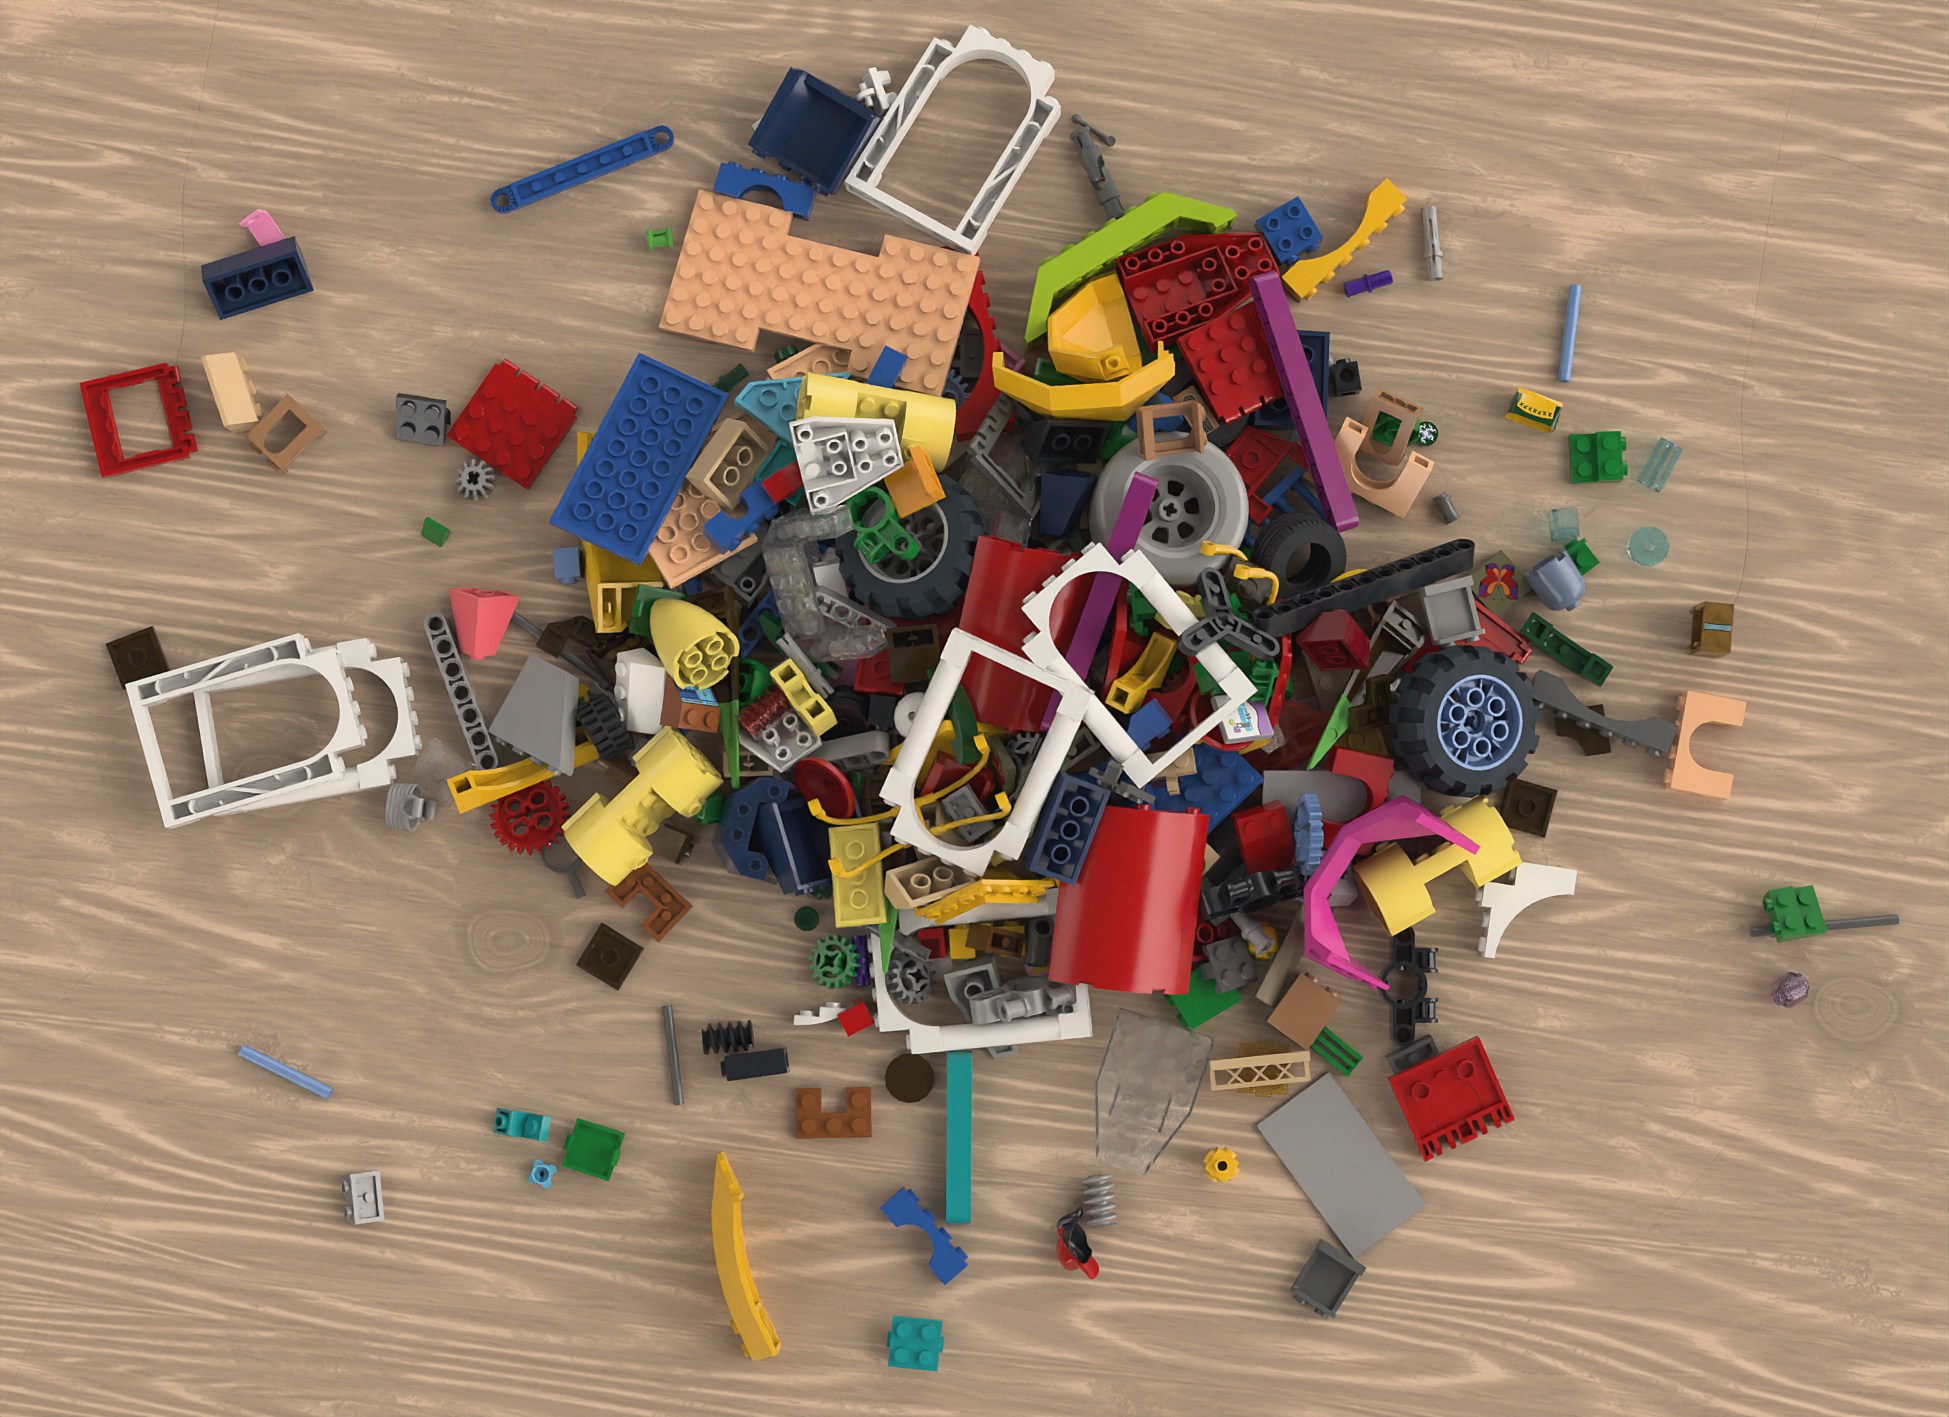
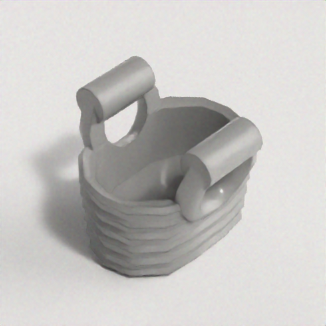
[385,783,437,832]

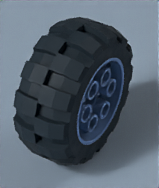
[1389,645,1542,798]

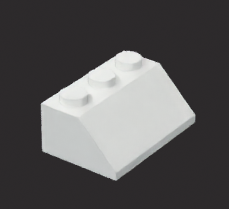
[614,648,669,735]

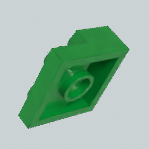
[1568,431,1628,484]
[1762,885,1827,943]

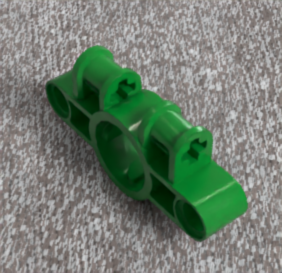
[821,486,919,564]

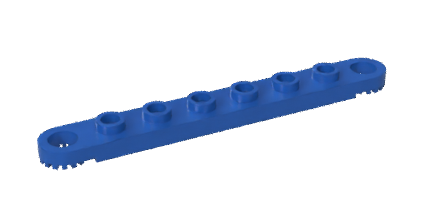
[490,125,674,214]

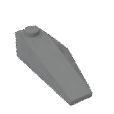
[943,953,1019,1059]

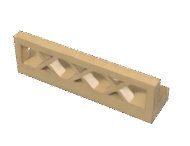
[1208,1051,1311,1091]

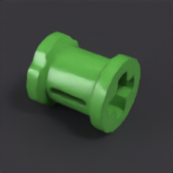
[646,226,674,251]

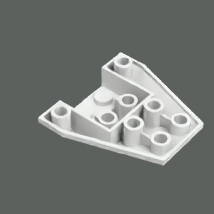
[789,416,904,512]
[718,658,822,773]

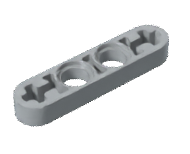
[808,585,898,645]

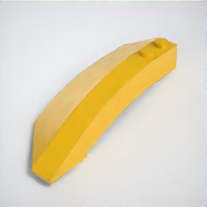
[577,431,666,633]
[711,1151,782,1362]

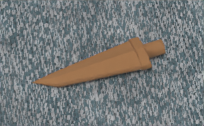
[597,756,640,785]

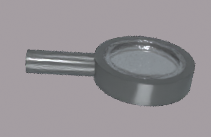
[541,831,586,899]

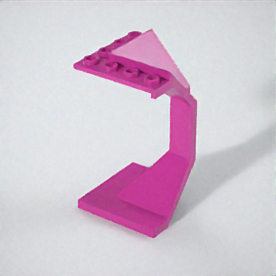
[1304,795,1481,990]

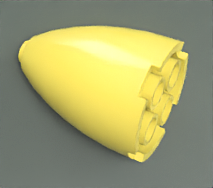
[650,598,739,691]

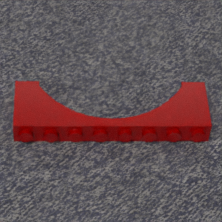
[940,246,1019,442]

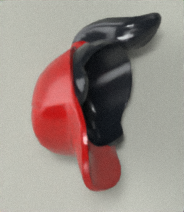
[1056,1206,1099,1279]

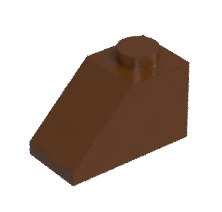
[965,922,1025,958]

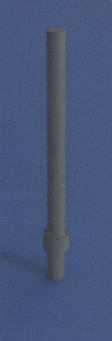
[510,610,615,695]
[1750,914,1899,938]

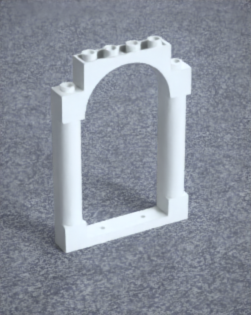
[844,25,1061,256]
[1021,542,1258,789]
[879,628,1095,877]
[125,633,367,829]
[193,638,422,817]
[867,888,1093,1054]

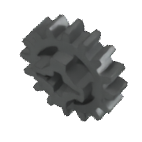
[886,953,936,1004]

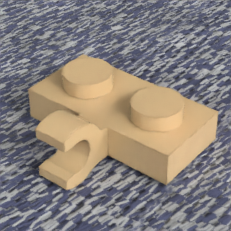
[1146,747,1197,795]

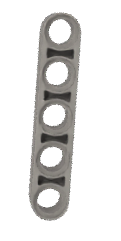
[774,730,889,783]

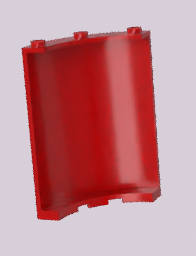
[946,535,1098,733]
[1048,803,1209,994]

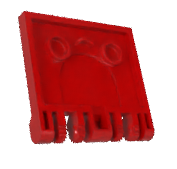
[1387,1036,1515,1162]

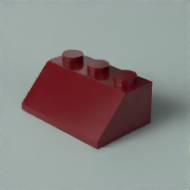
[1296,609,1371,671]

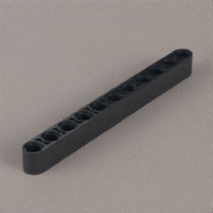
[1252,539,1475,638]

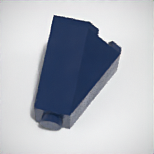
[1039,468,1097,539]

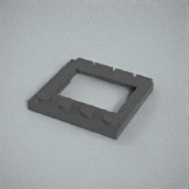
[966,391,1066,521]

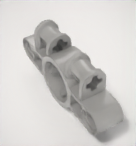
[969,974,1077,1025]

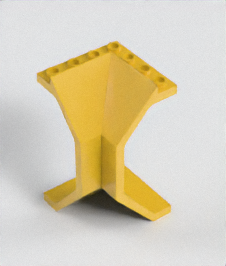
[882,720,1055,926]

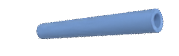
[1558,284,1582,383]
[238,1045,333,1100]

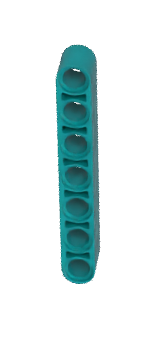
[946,1051,972,1224]

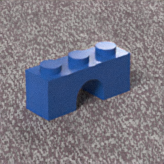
[703,478,779,555]

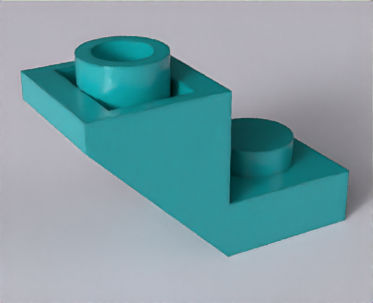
[493,1108,551,1142]

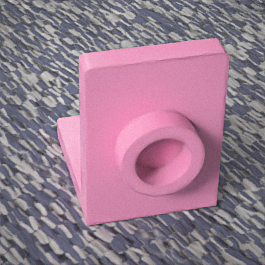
[239,209,285,246]

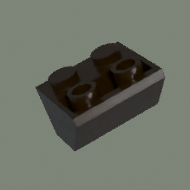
[885,623,940,685]
[586,626,656,688]

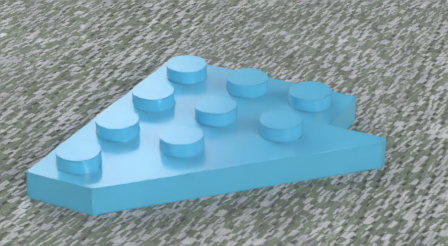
[734,372,851,446]

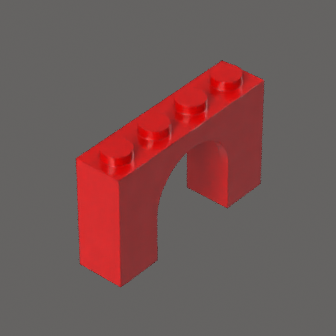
[1130,625,1223,734]
[1321,744,1395,856]

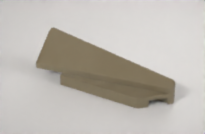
[1253,903,1305,1008]

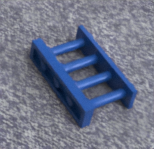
[1243,466,1327,554]

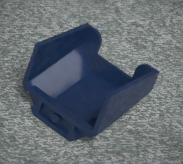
[748,67,883,197]
[711,776,800,885]
[753,781,862,897]

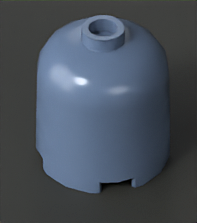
[1524,549,1586,611]

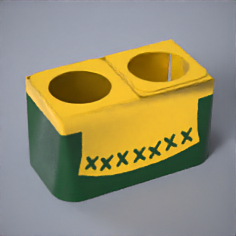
[1505,387,1563,434]

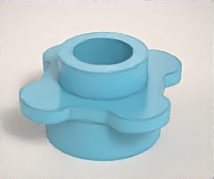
[528,1159,557,1188]

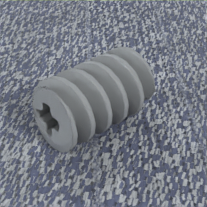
[1081,1174,1117,1227]

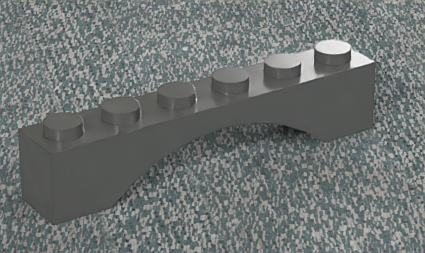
[1531,670,1678,757]

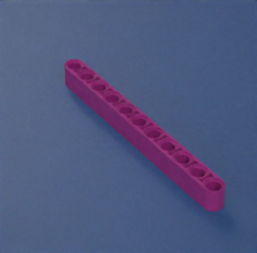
[1249,270,1359,533]
[1040,471,1159,732]

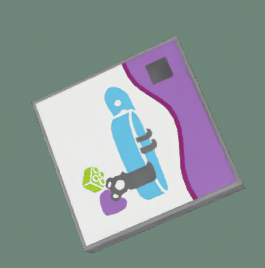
[1211,694,1274,744]

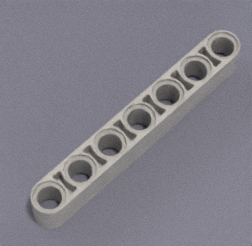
[423,612,501,771]

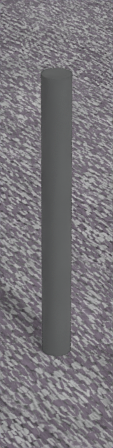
[662,1005,684,1105]

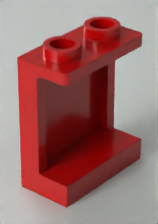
[918,750,996,809]

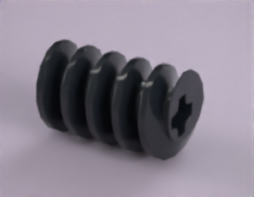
[702,1020,754,1055]

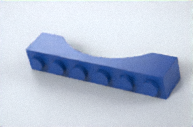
[1070,698,1174,783]

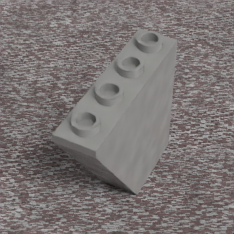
[488,654,579,777]

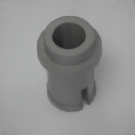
[1433,492,1460,525]

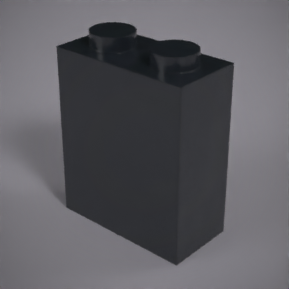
[720,1047,790,1081]

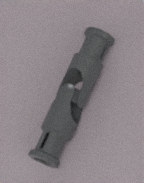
[1069,126,1124,221]

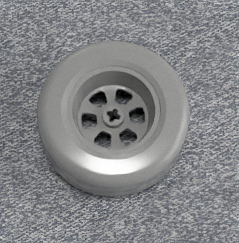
[1087,431,1249,589]

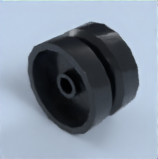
[820,685,871,741]

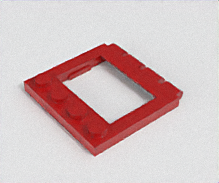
[79,363,198,479]

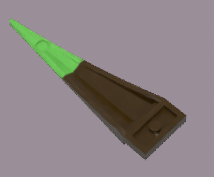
[689,586,739,789]
[1307,600,1429,770]
[865,775,917,974]

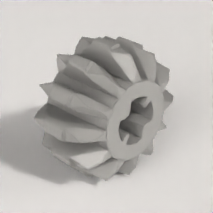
[454,459,496,501]

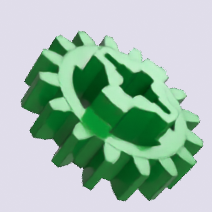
[808,935,861,989]

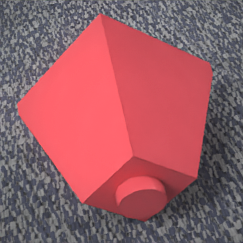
[449,587,519,660]

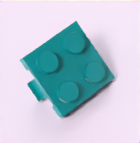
[753,439,805,506]
[887,1315,944,1372]

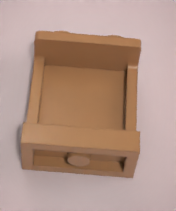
[1264,972,1342,1051]

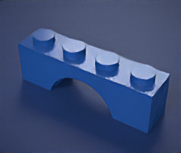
[713,161,816,222]
[880,1187,968,1285]

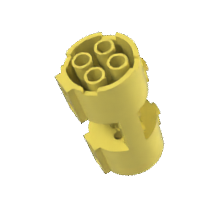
[792,372,956,473]
[561,726,724,886]
[1351,794,1523,937]

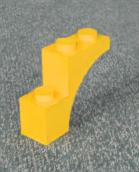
[1105,631,1177,714]

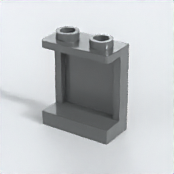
[1290,1239,1366,1319]

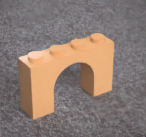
[1333,417,1434,519]
[1663,691,1746,800]

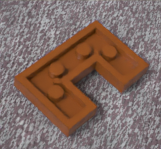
[605,863,693,943]
[796,1087,872,1139]

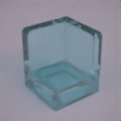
[1548,507,1580,542]

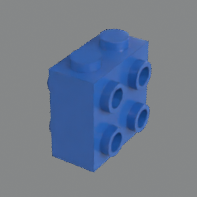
[1254,196,1323,267]

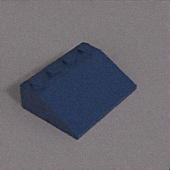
[1248,330,1330,431]

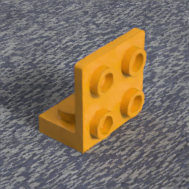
[883,445,946,518]

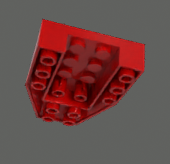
[1115,232,1280,355]

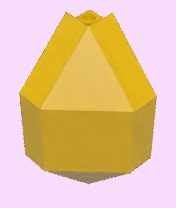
[1048,269,1143,384]
[992,341,1175,422]

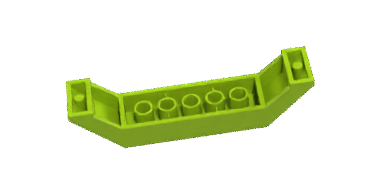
[1024,191,1237,352]

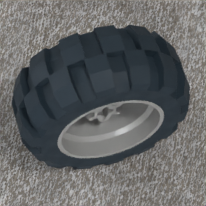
[835,473,989,622]

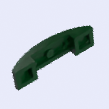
[758,608,843,679]
[1519,612,1614,687]
[926,668,979,765]

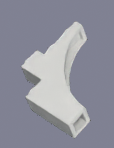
[1475,862,1577,958]

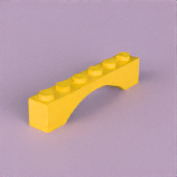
[1280,178,1407,303]
[447,725,599,814]

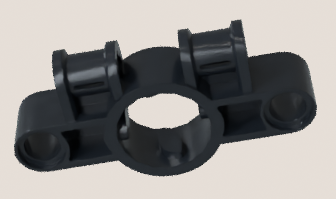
[1199,864,1311,920]
[1377,926,1438,1046]

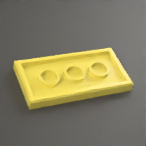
[828,822,887,928]

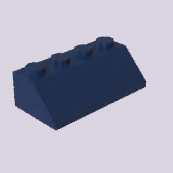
[201,236,314,320]
[1021,770,1111,885]

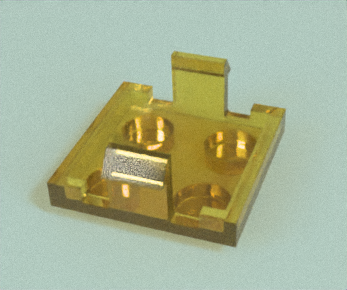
[1237,1040,1289,1098]

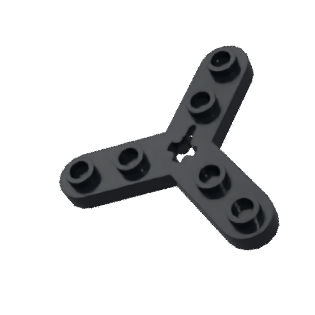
[1177,567,1280,661]

